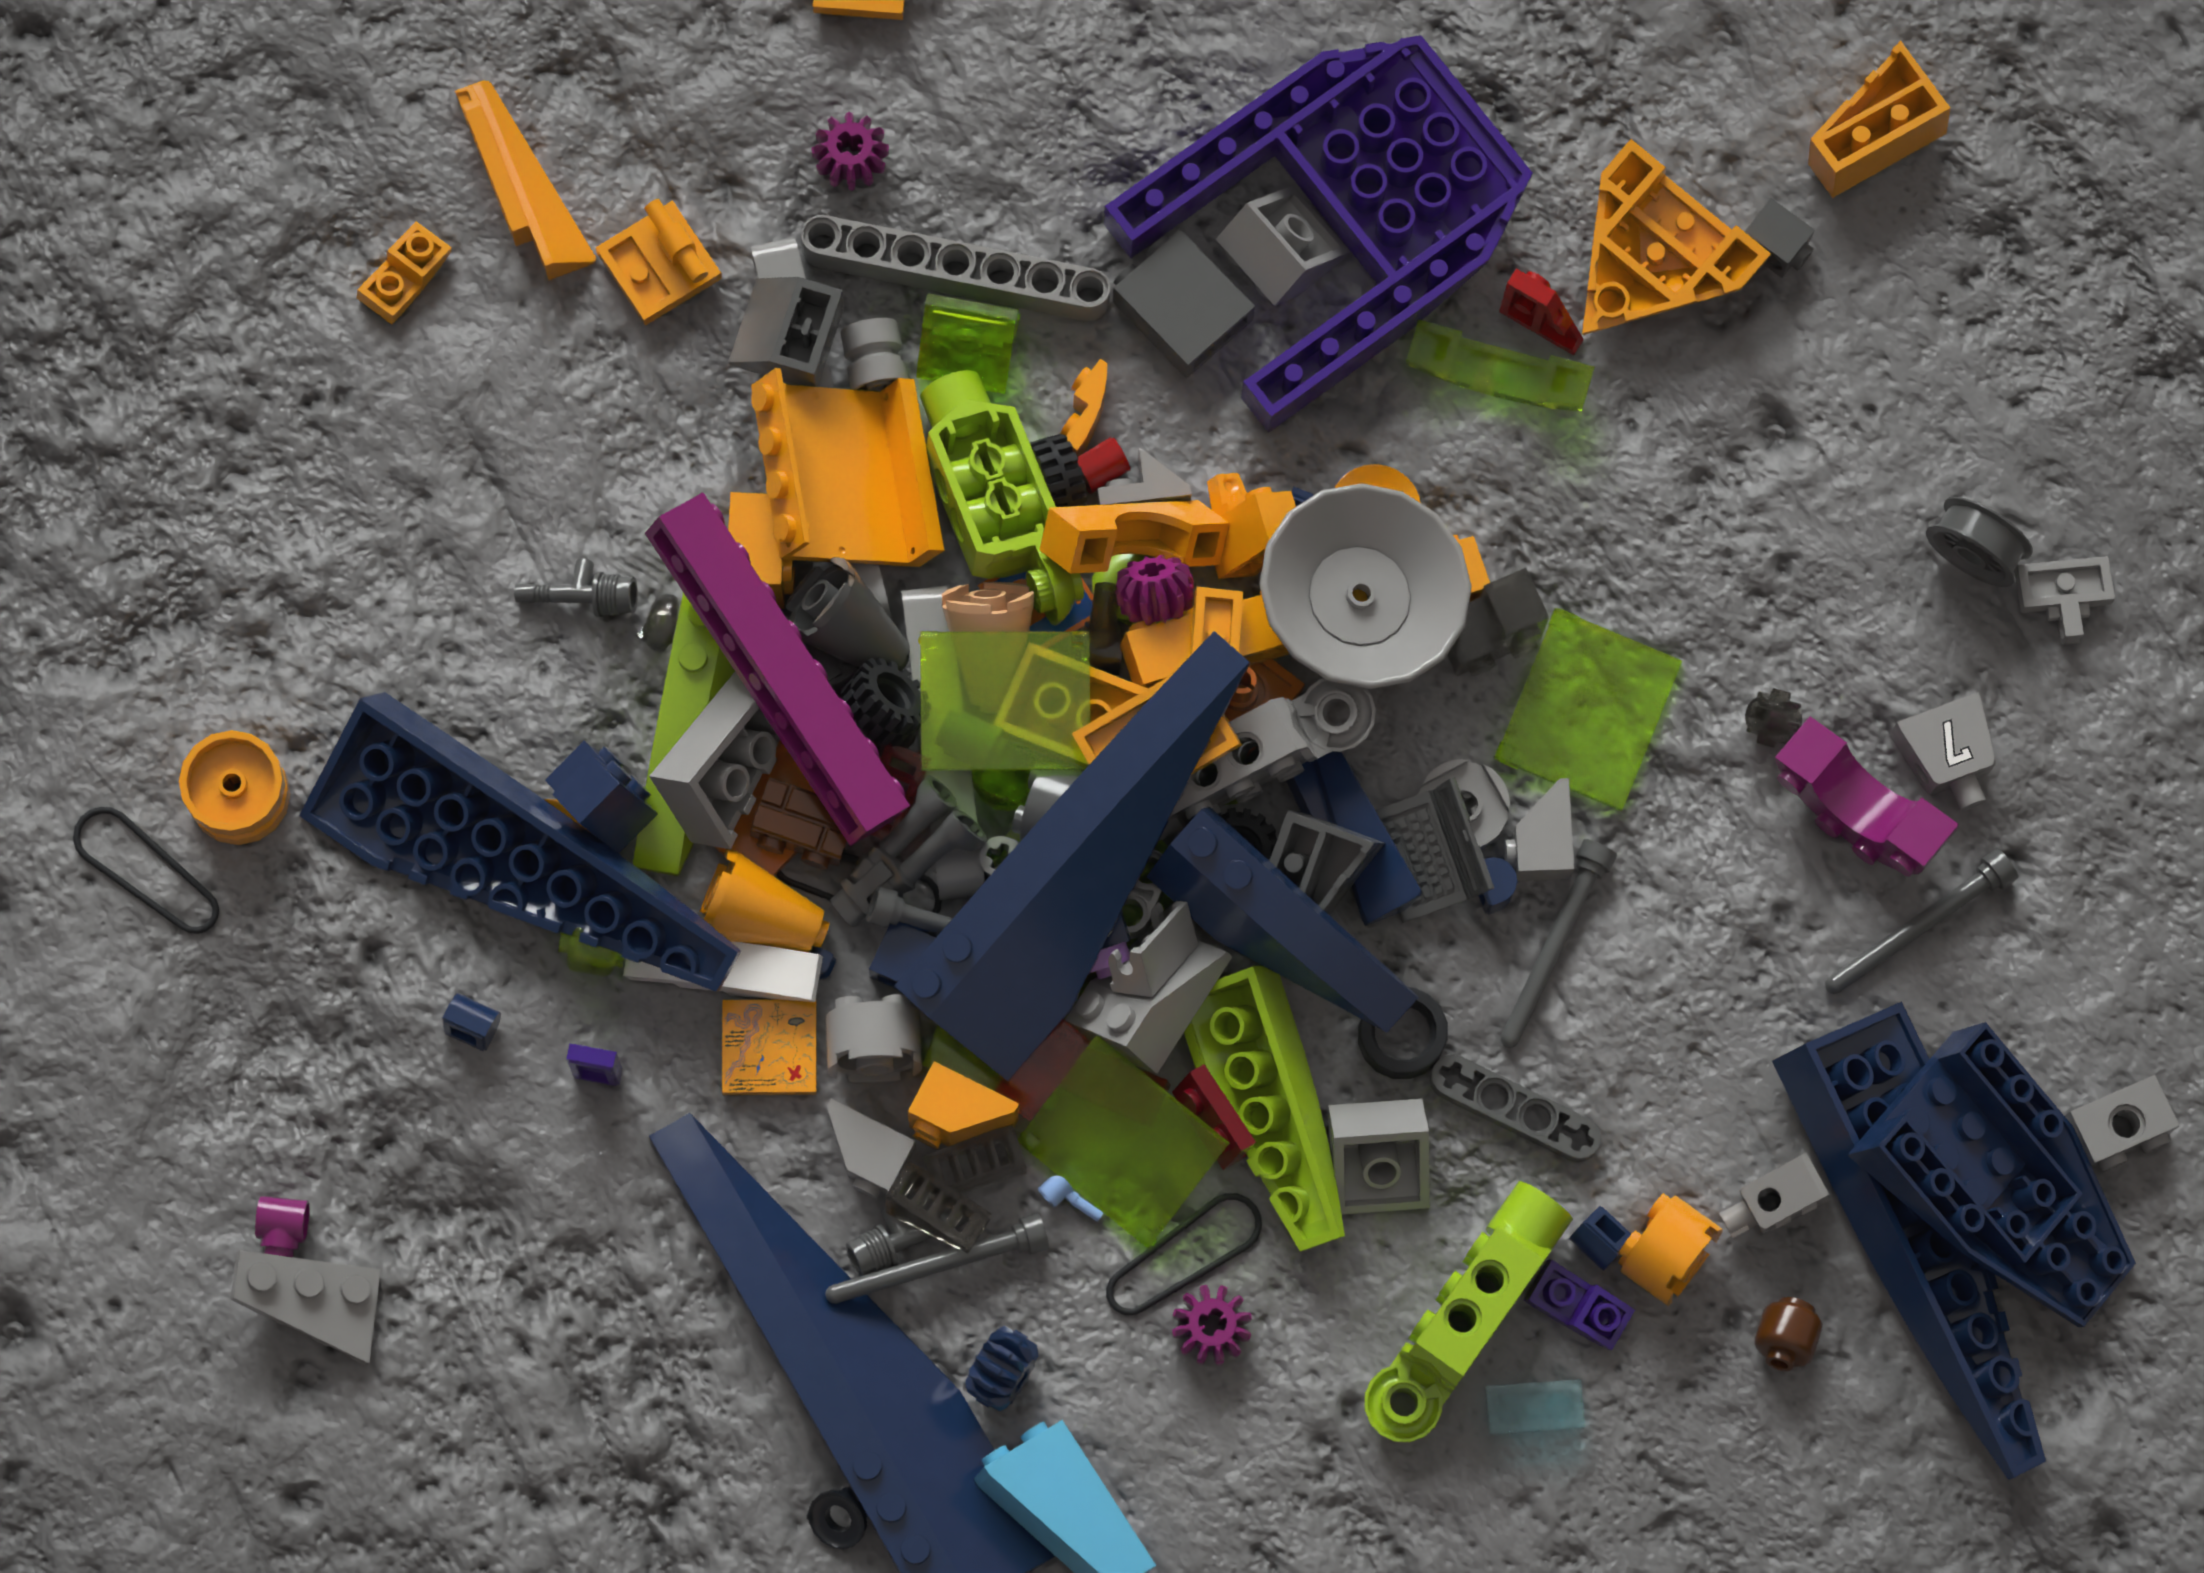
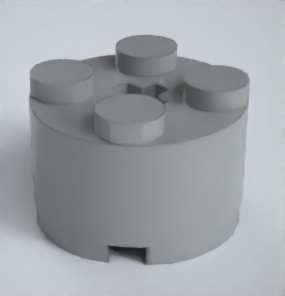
[826,994,922,1084]

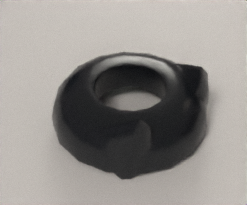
[807,1487,867,1549]

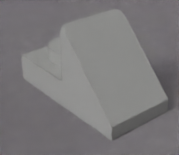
[1097,448,1192,505]

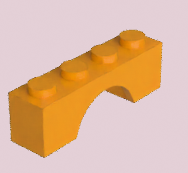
[1039,500,1230,574]

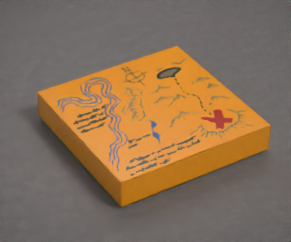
[722,1000,817,1095]

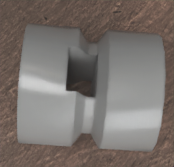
[840,318,908,392]

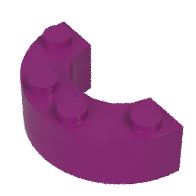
[1775,716,1959,877]

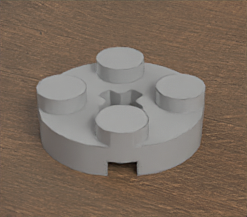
[1418,759,1510,850]

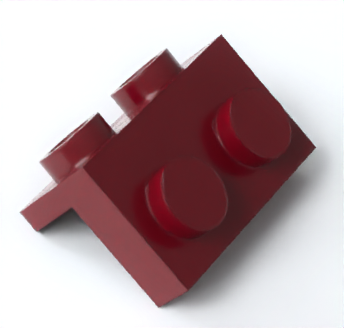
[1172,1064,1256,1170]

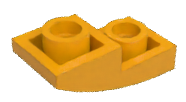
[357,221,452,325]
[1060,359,1108,457]

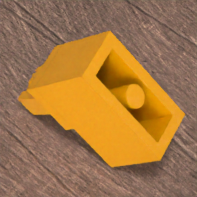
[1207,473,1296,579]

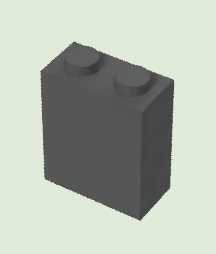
[1113,229,1255,379]

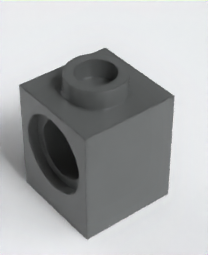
[1745,198,1815,278]

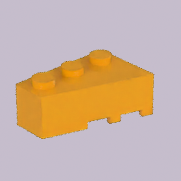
[1808,40,1951,198]

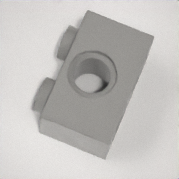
[2065,1075,2180,1172]

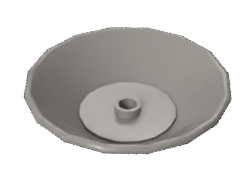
[1259,483,1472,689]

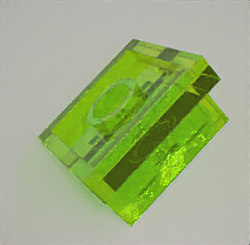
[916,293,1021,394]

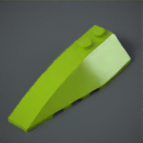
[633,593,735,877]
[1184,965,1345,1251]

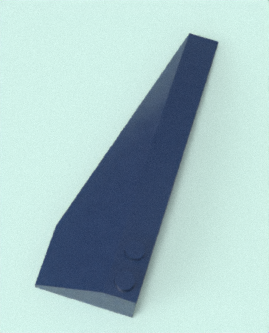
[299,692,741,992]

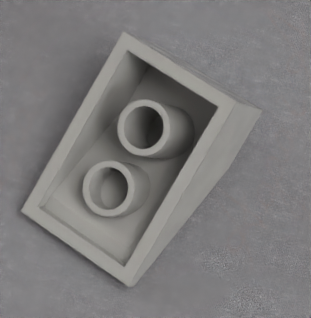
[1065,940,1232,1074]

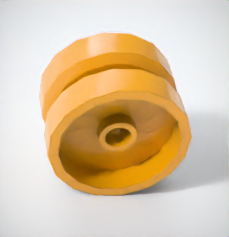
[179,730,291,845]

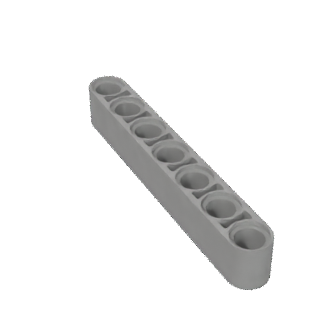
[801,215,1110,321]
[901,585,985,901]

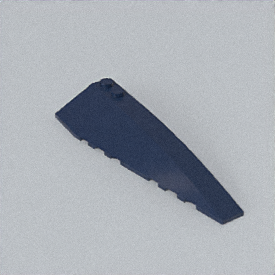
[894,631,1250,1081]
[1772,1002,2046,1480]

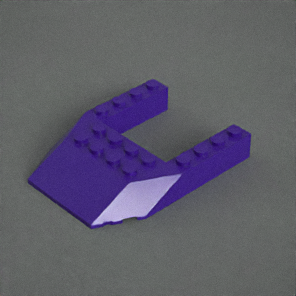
[1103,35,1533,433]

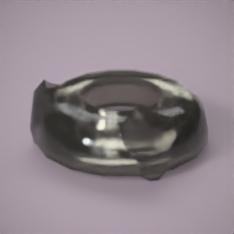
[636,593,679,653]

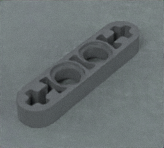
[1430,1055,1601,1162]

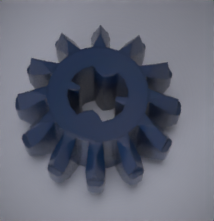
[965,1326,1038,1411]

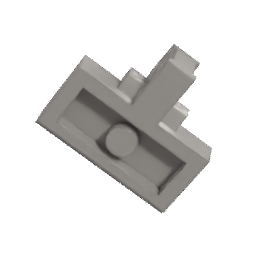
[2014,556,2115,645]

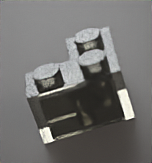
[1447,568,1549,676]

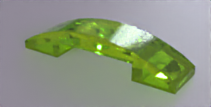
[1406,320,1595,411]

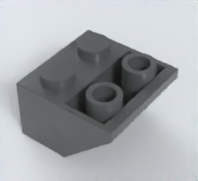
[728,277,845,387]

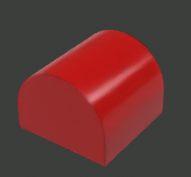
[1078,437,1131,494]

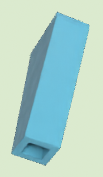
[974,1420,1156,1573]

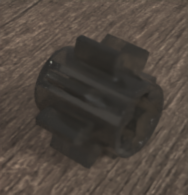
[1745,688,1802,748]

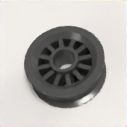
[1926,497,2033,587]

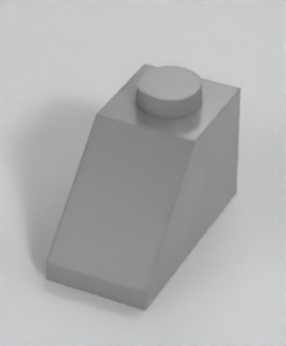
[1504,778,1574,881]
[827,1099,916,1199]

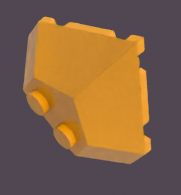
[1582,139,1771,335]

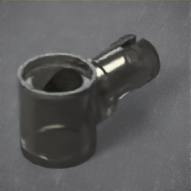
[1074,582,1125,676]

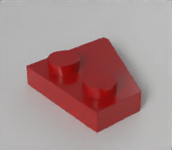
[1499,268,1584,356]

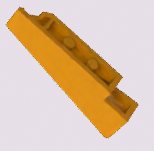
[455,80,596,280]

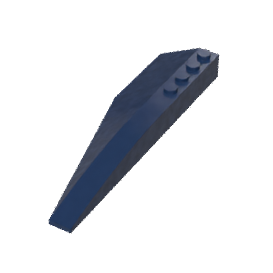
[649,1113,1056,1573]

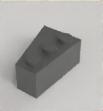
[1270,810,1385,915]

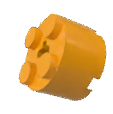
[1618,1193,1723,1306]

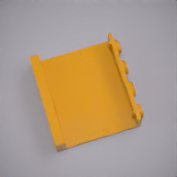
[751,368,945,567]

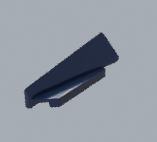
[1286,751,1422,926]

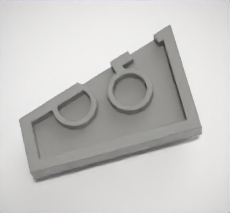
[230,1250,381,1365]

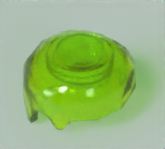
[970,740,1041,811]

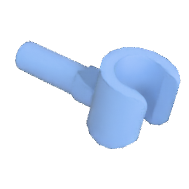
[1038,1175,1104,1222]

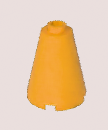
[699,849,830,953]

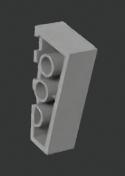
[649,672,780,849]

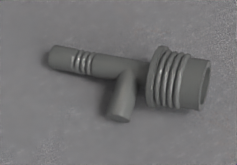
[514,558,638,617]
[846,1203,969,1277]

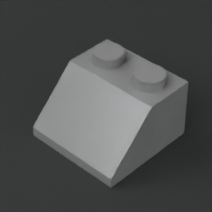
[1216,186,1351,306]
[1328,1099,1430,1215]

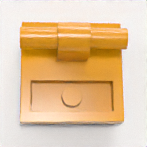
[595,199,722,326]

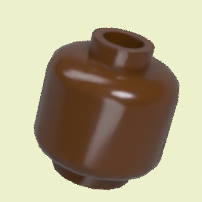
[1754,1297,1823,1371]

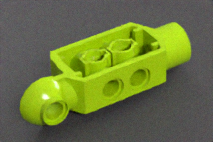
[920,370,1084,626]
[1364,1181,1573,1442]

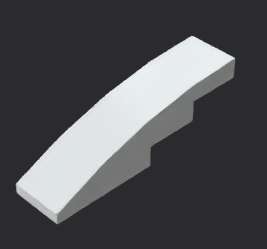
[623,942,823,1002]

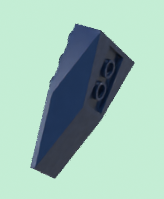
[1847,1022,2136,1328]

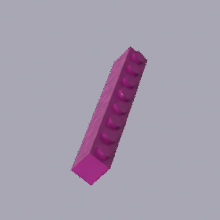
[645,492,910,846]

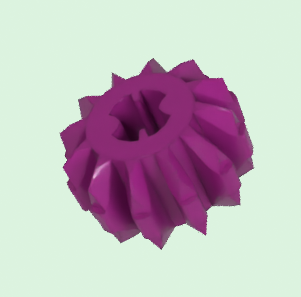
[812,111,889,191]
[1115,554,1194,625]
[1172,1285,1252,1366]

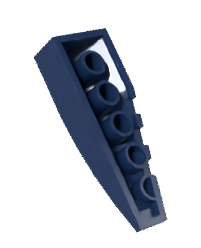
[1146,807,1419,1033]

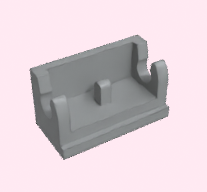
[1108,901,1198,997]

